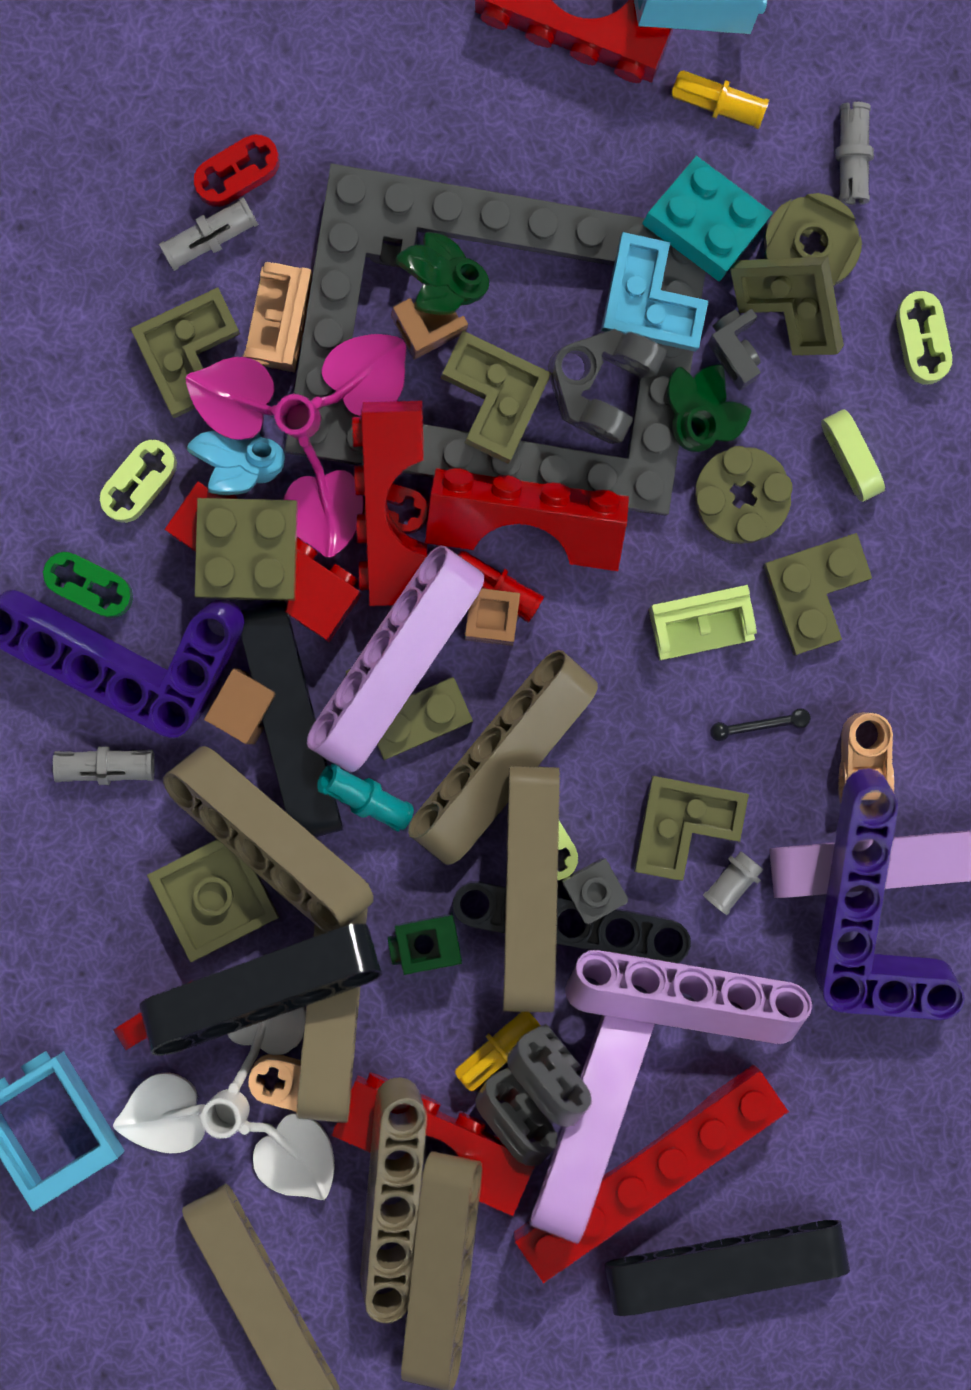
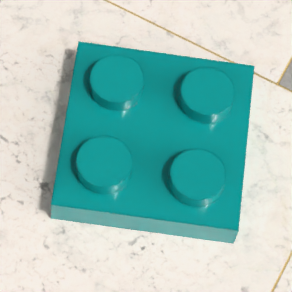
[642,155,773,282]

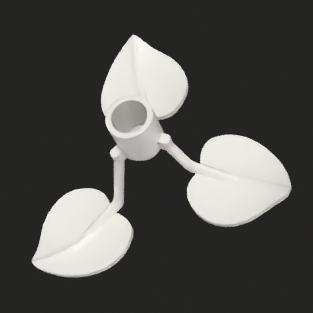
[113,1007,335,1200]

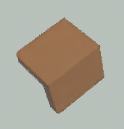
[391,298,469,360]
[465,588,520,646]
[204,668,275,744]

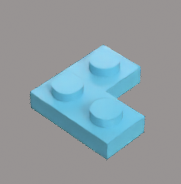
[601,232,708,352]

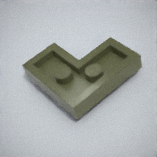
[730,256,844,356]
[130,287,240,418]
[441,331,552,464]
[763,533,872,656]
[345,669,473,760]
[634,776,749,881]

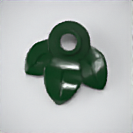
[395,232,489,315]
[667,364,751,452]

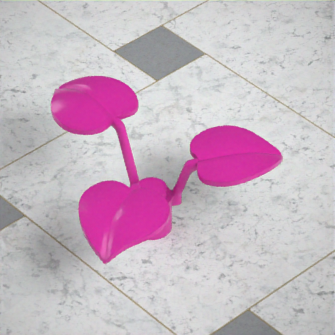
[185,334,407,558]

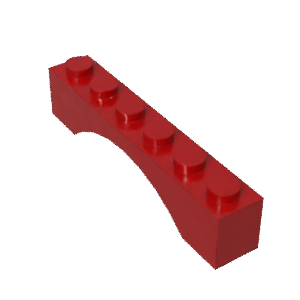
[514,1064,789,1284]

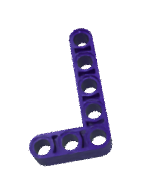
[0,590,244,738]
[815,768,965,1020]

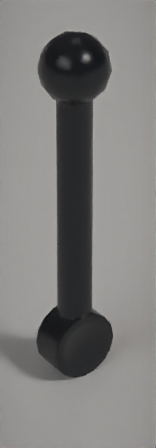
[710,709,811,741]

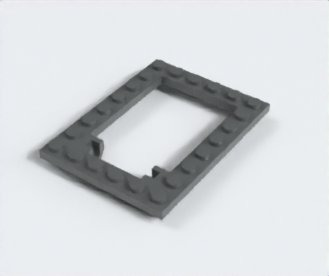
[285,163,706,516]

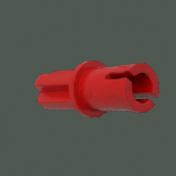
[458,551,544,623]

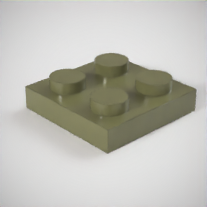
[195,498,298,601]
[147,839,280,963]

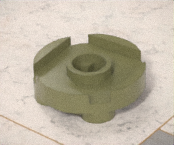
[763,193,862,287]
[695,446,792,544]

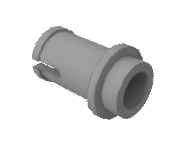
[703,851,763,915]

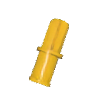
[672,70,769,129]
[455,1012,541,1092]

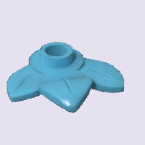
[187,431,285,495]

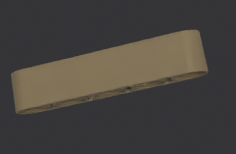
[408,650,598,865]
[163,746,373,933]
[503,766,560,1013]
[297,883,369,1123]
[360,1077,427,1323]
[401,1151,482,1390]
[182,1184,340,1390]

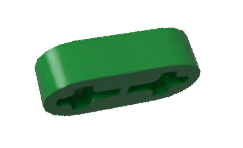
[43,552,133,618]

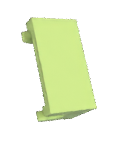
[649,585,757,660]

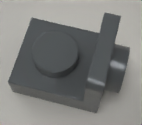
[708,309,761,391]
[560,857,628,924]

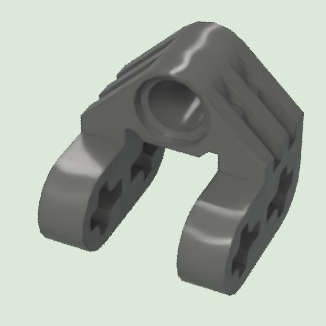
[548,329,668,444]
[475,1024,592,1166]

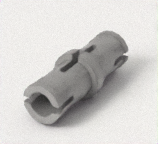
[835,102,874,205]
[159,197,259,271]
[53,747,155,785]

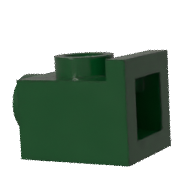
[387,913,462,975]

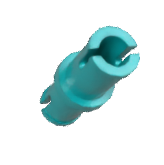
[317,763,414,832]

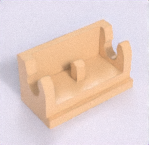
[243,262,313,373]

